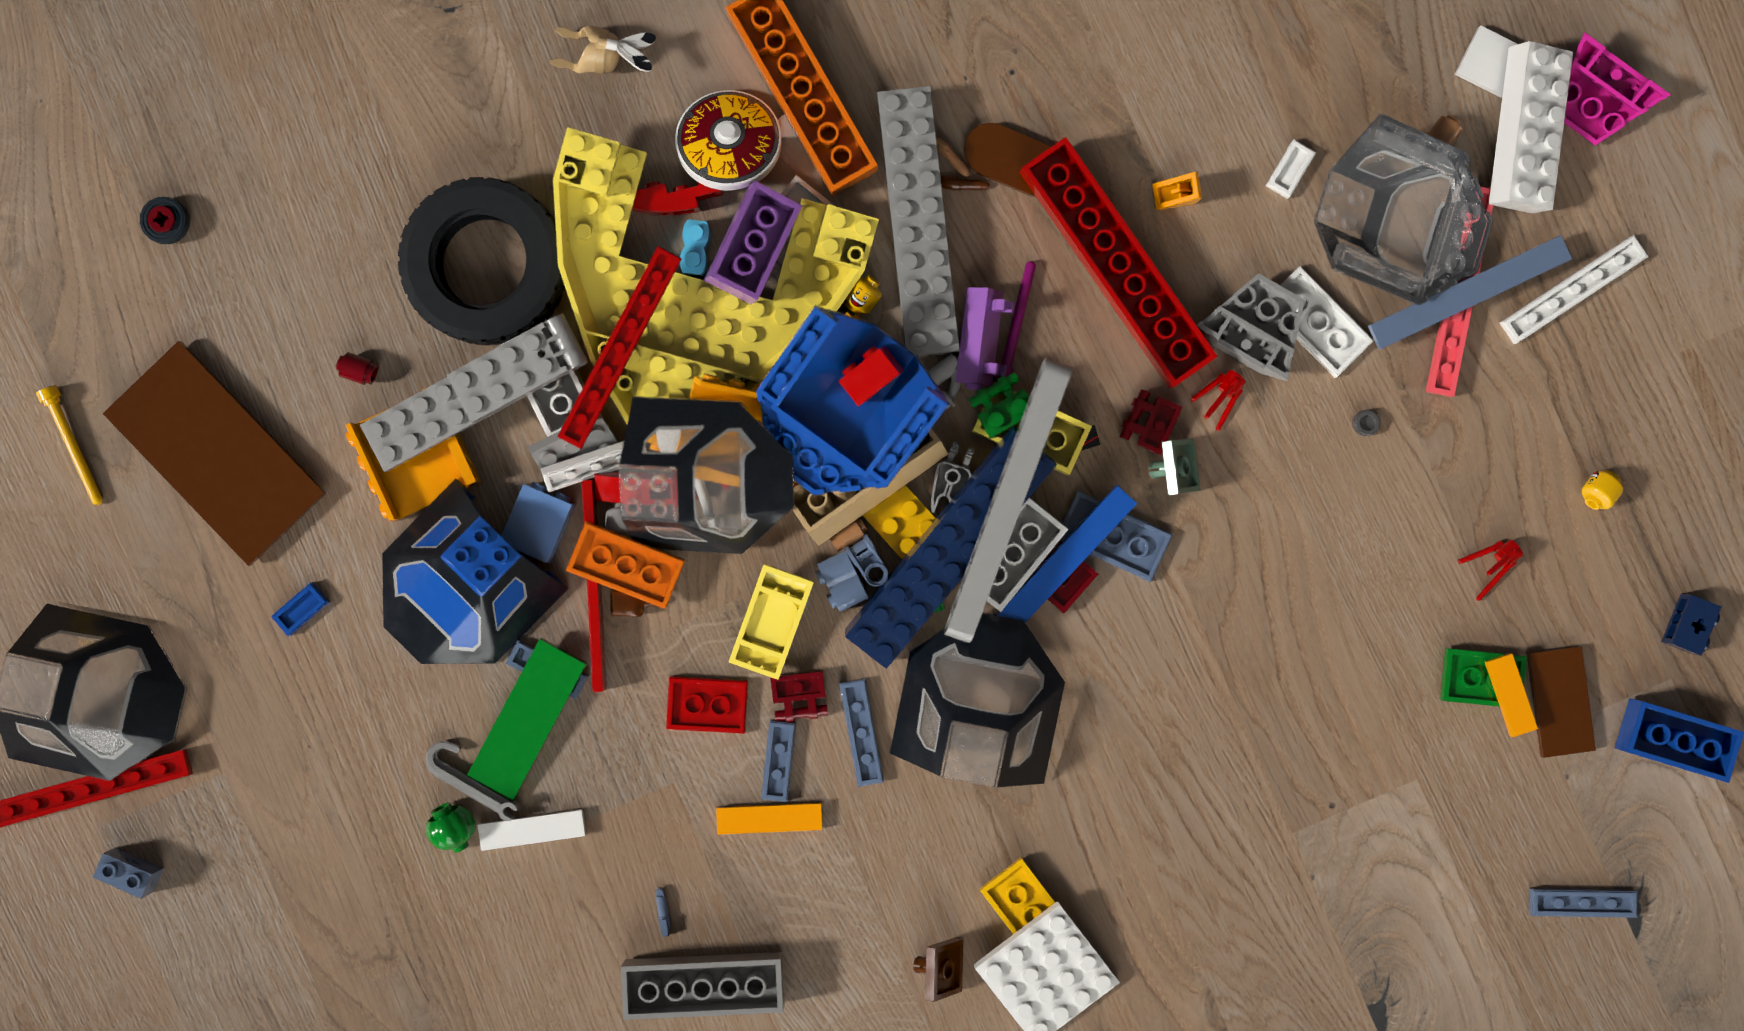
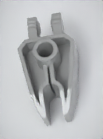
[931,441,975,513]

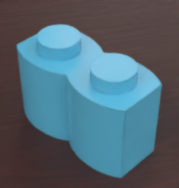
[680,219,712,278]

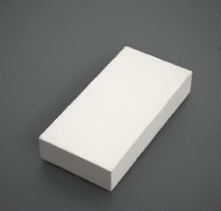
[1265,139,1316,199]

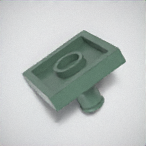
[1149,439,1201,495]

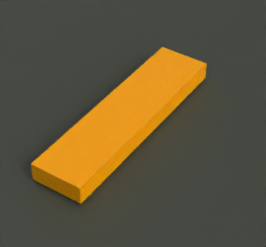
[716,802,823,835]

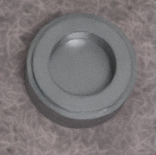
[1352,410,1381,436]

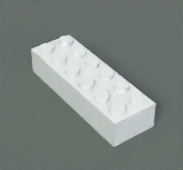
[1489,41,1573,213]

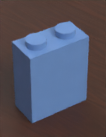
[502,481,576,563]

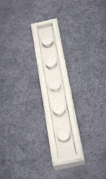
[1499,235,1649,344]

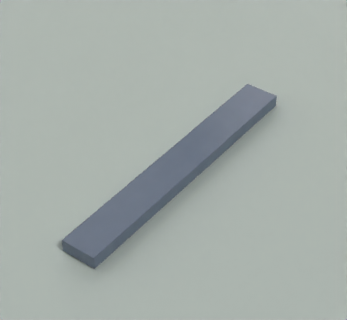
[1368,235,1572,350]

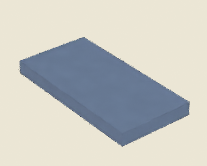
[1060,490,1173,582]

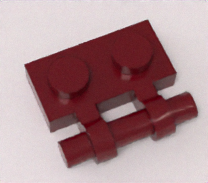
[1119,389,1183,455]
[770,670,828,722]

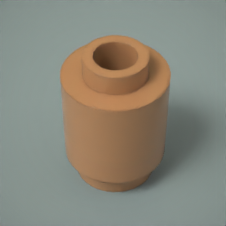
[1427,115,1463,147]
[829,517,868,552]

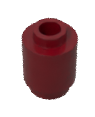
[336,352,378,385]

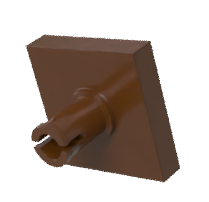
[913,938,964,1002]

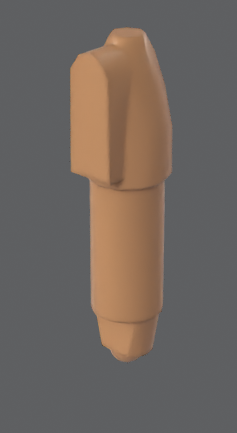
[936,137,970,177]

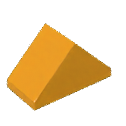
[1152,172,1202,210]

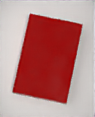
[666,676,748,734]

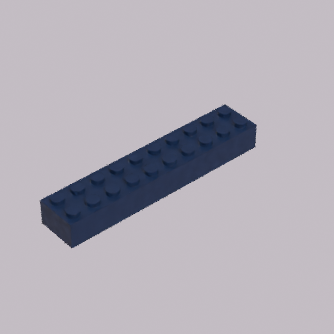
[845,426,1057,669]

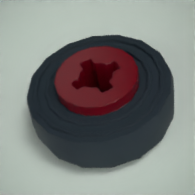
[140,197,190,244]

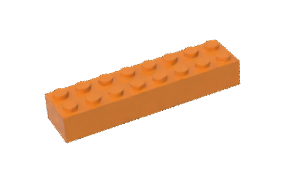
[725,0,878,197]

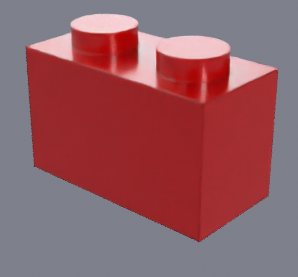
[839,345,905,407]

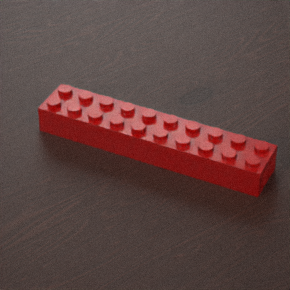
[1019,137,1218,388]

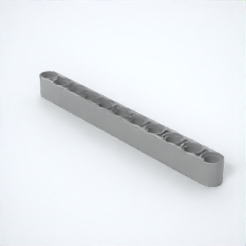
[944,358,1072,643]

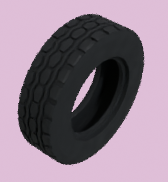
[398,177,566,346]

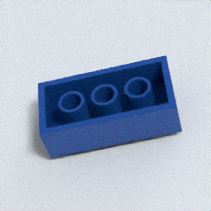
[1614,698,1744,783]

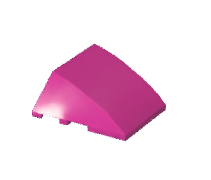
[1564,32,1671,146]

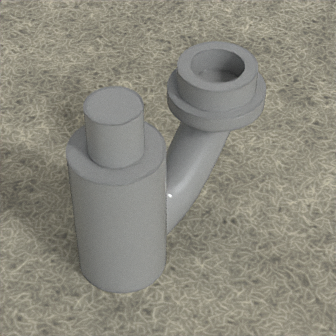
[928,353,961,410]

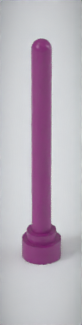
[993,261,1036,382]

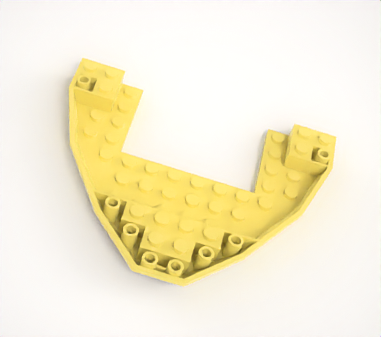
[553,127,879,433]

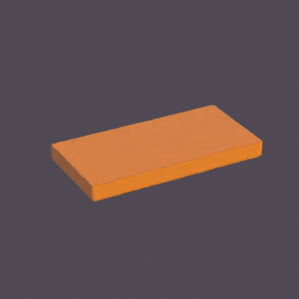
[566,521,685,609]

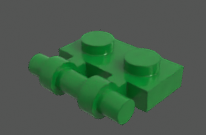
[968,372,1029,438]

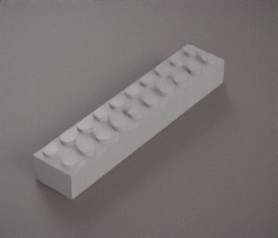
[877,86,959,357]

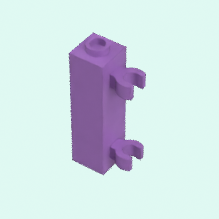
[955,287,1015,390]

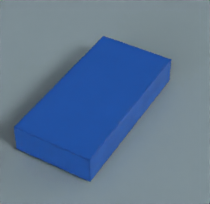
[271,582,330,636]

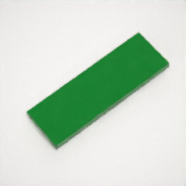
[467,638,587,801]

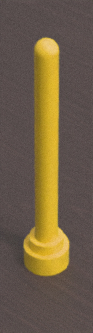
[36,385,103,505]

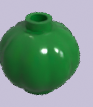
[426,802,476,853]

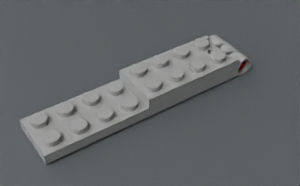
[360,314,588,472]

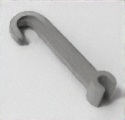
[426,741,521,821]

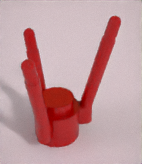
[1191,370,1246,431]
[1458,540,1523,601]

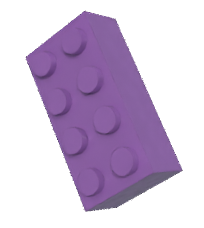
[704,181,802,304]

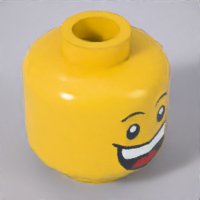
[843,275,882,315]
[1581,470,1623,510]

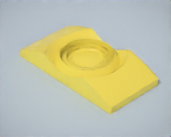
[729,563,814,680]

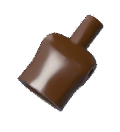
[610,589,658,617]

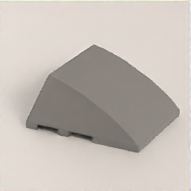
[1196,273,1305,381]

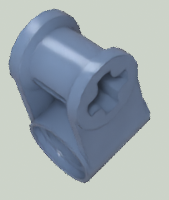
[845,534,888,586]

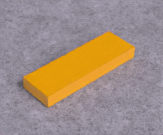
[1484,653,1538,737]

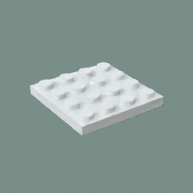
[973,901,1120,1031]

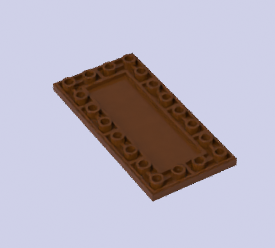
[102,341,326,566]

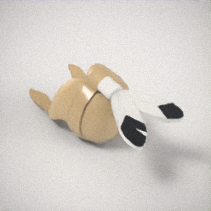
[550,25,656,74]

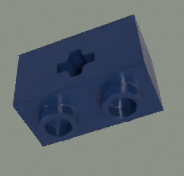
[1661,594,1721,656]

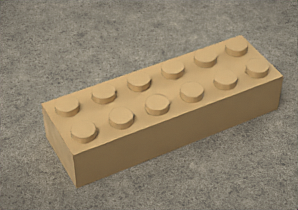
[792,428,948,546]

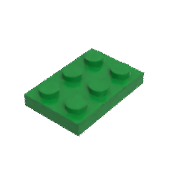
[1440,648,1527,707]

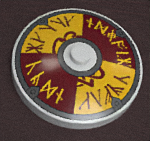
[675,90,782,191]

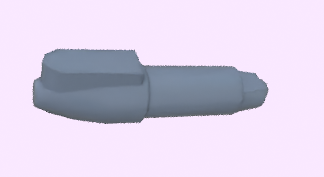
[656,887,671,937]

